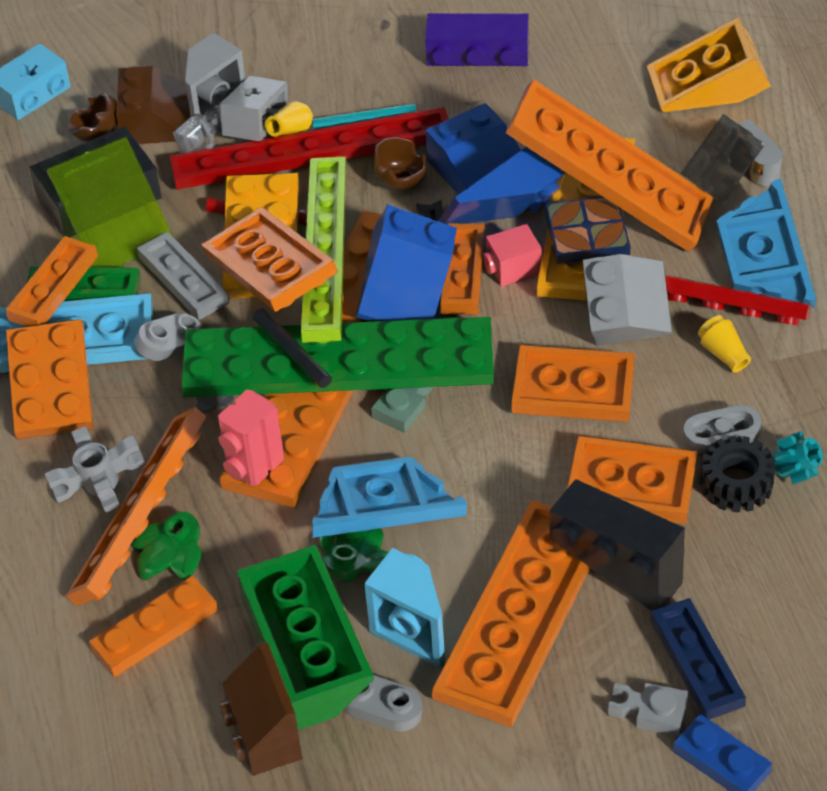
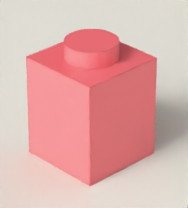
[482,224,542,287]

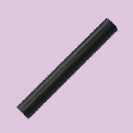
[253,308,332,388]

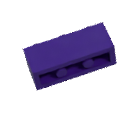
[425,13,529,66]

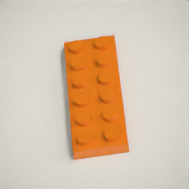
[505,79,714,252]
[432,500,591,728]

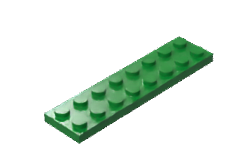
[182,317,494,397]

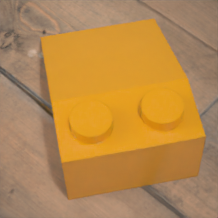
[647,17,771,112]

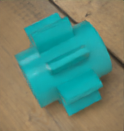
[772,431,823,484]

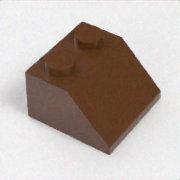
[116,66,192,144]
[219,642,302,776]

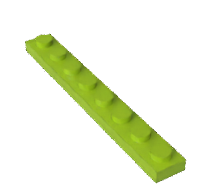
[301,157,347,343]

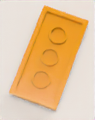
[222,173,299,299]

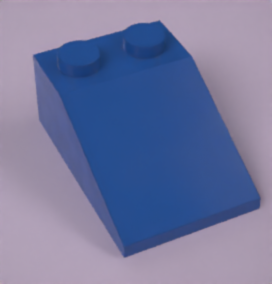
[426,103,521,223]
[438,147,565,225]
[356,204,457,322]

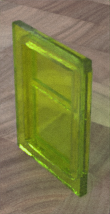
[47,137,174,267]

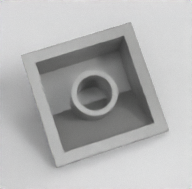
[185,32,246,137]
[583,254,672,346]

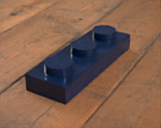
[651,598,746,720]

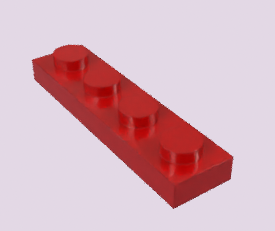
[665,275,812,326]

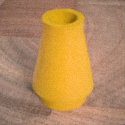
[265,101,313,137]
[698,315,751,373]

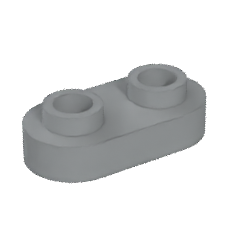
[134,313,203,361]
[683,405,762,454]
[344,675,423,732]

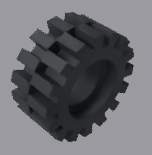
[700,436,775,513]

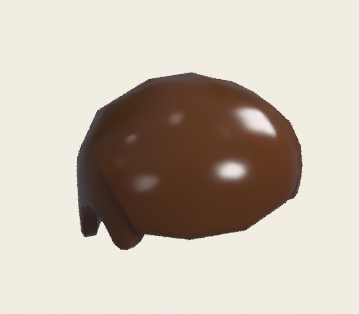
[68,93,118,143]
[372,137,426,191]

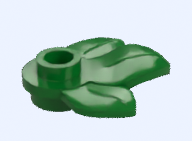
[132,512,202,581]
[319,528,389,582]

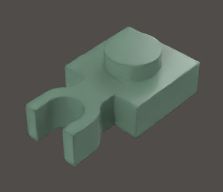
[371,387,434,433]

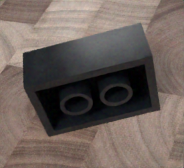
[29,126,162,237]

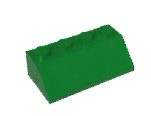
[236,544,374,730]

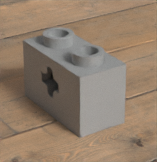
[218,76,288,141]

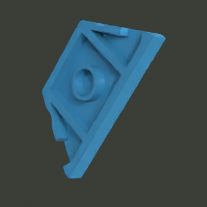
[716,179,816,308]
[312,457,467,538]

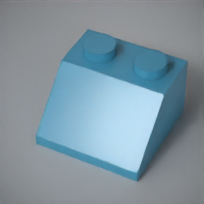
[364,548,445,668]

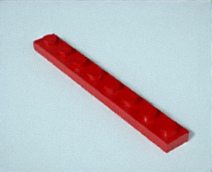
[170,107,448,190]

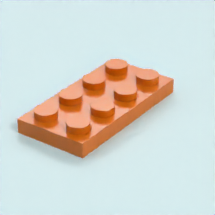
[201,207,338,312]

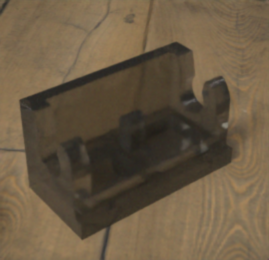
[681,114,765,204]

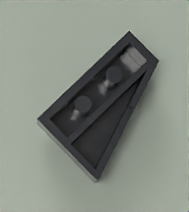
[549,479,685,611]

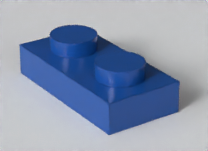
[673,714,772,791]

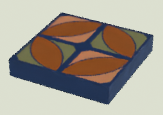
[545,196,631,264]

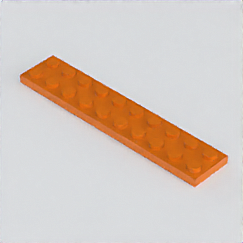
[220,210,381,508]

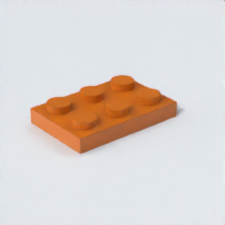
[6,319,94,439]
[512,345,635,422]
[567,436,698,524]

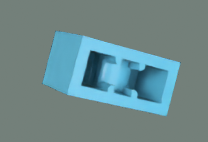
[0,43,71,120]

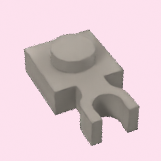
[608,683,688,737]

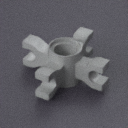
[45,426,146,513]

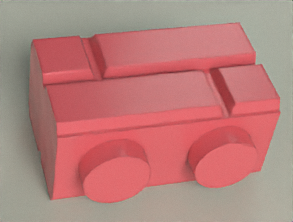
[218,390,284,486]

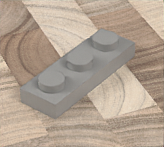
[137,232,230,320]

